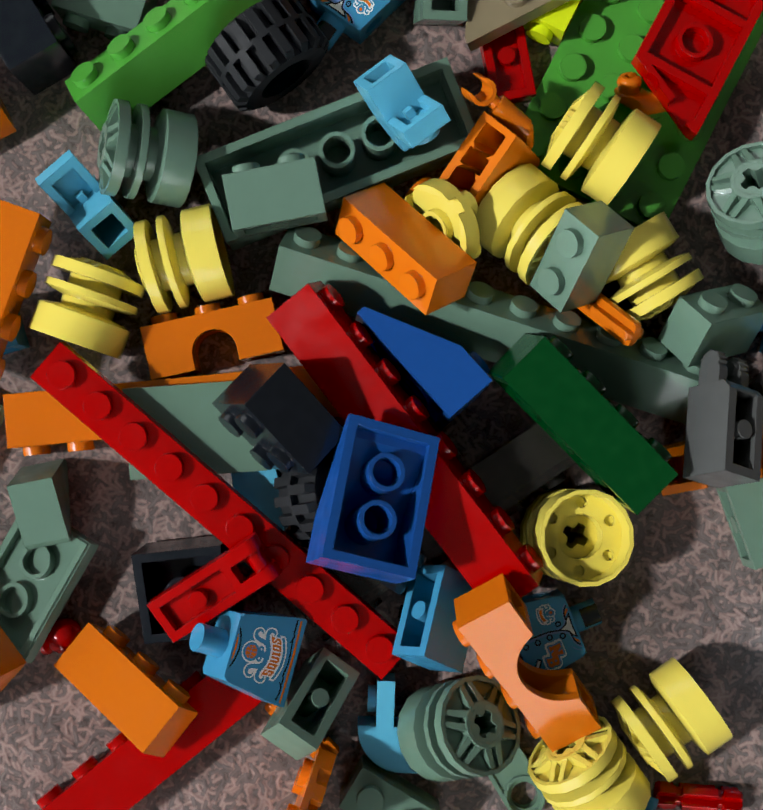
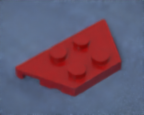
[631,0,763,141]

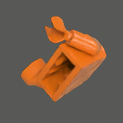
[404,72,540,207]

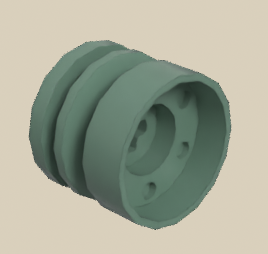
[97,99,198,208]
[706,141,763,265]
[397,675,521,782]

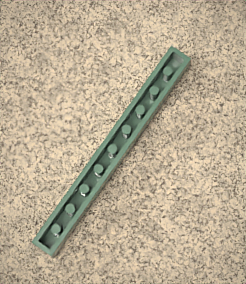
[269,226,701,424]

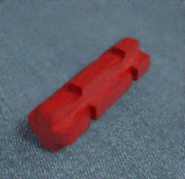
[653,781,743,810]

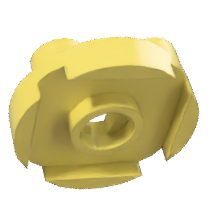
[404,178,481,259]

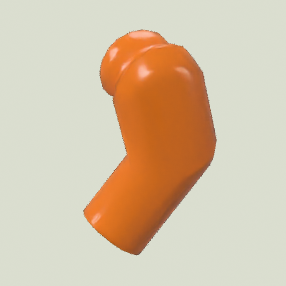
[614,72,666,115]

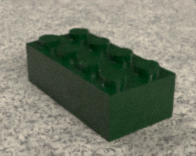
[488,333,678,515]

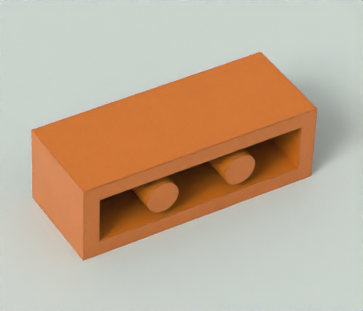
[335,182,477,316]
[53,622,198,757]

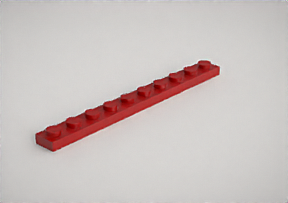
[30,342,401,680]

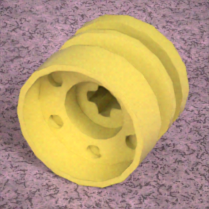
[541,81,662,205]
[475,163,583,286]
[133,203,235,314]
[605,212,704,321]
[28,254,145,359]
[520,488,634,587]
[610,657,733,783]
[527,716,651,810]

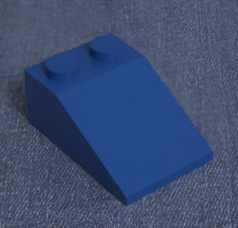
[356,306,492,430]
[306,413,440,584]

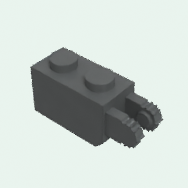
[683,349,763,488]

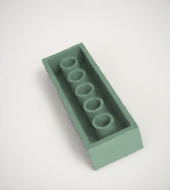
[196,57,474,251]

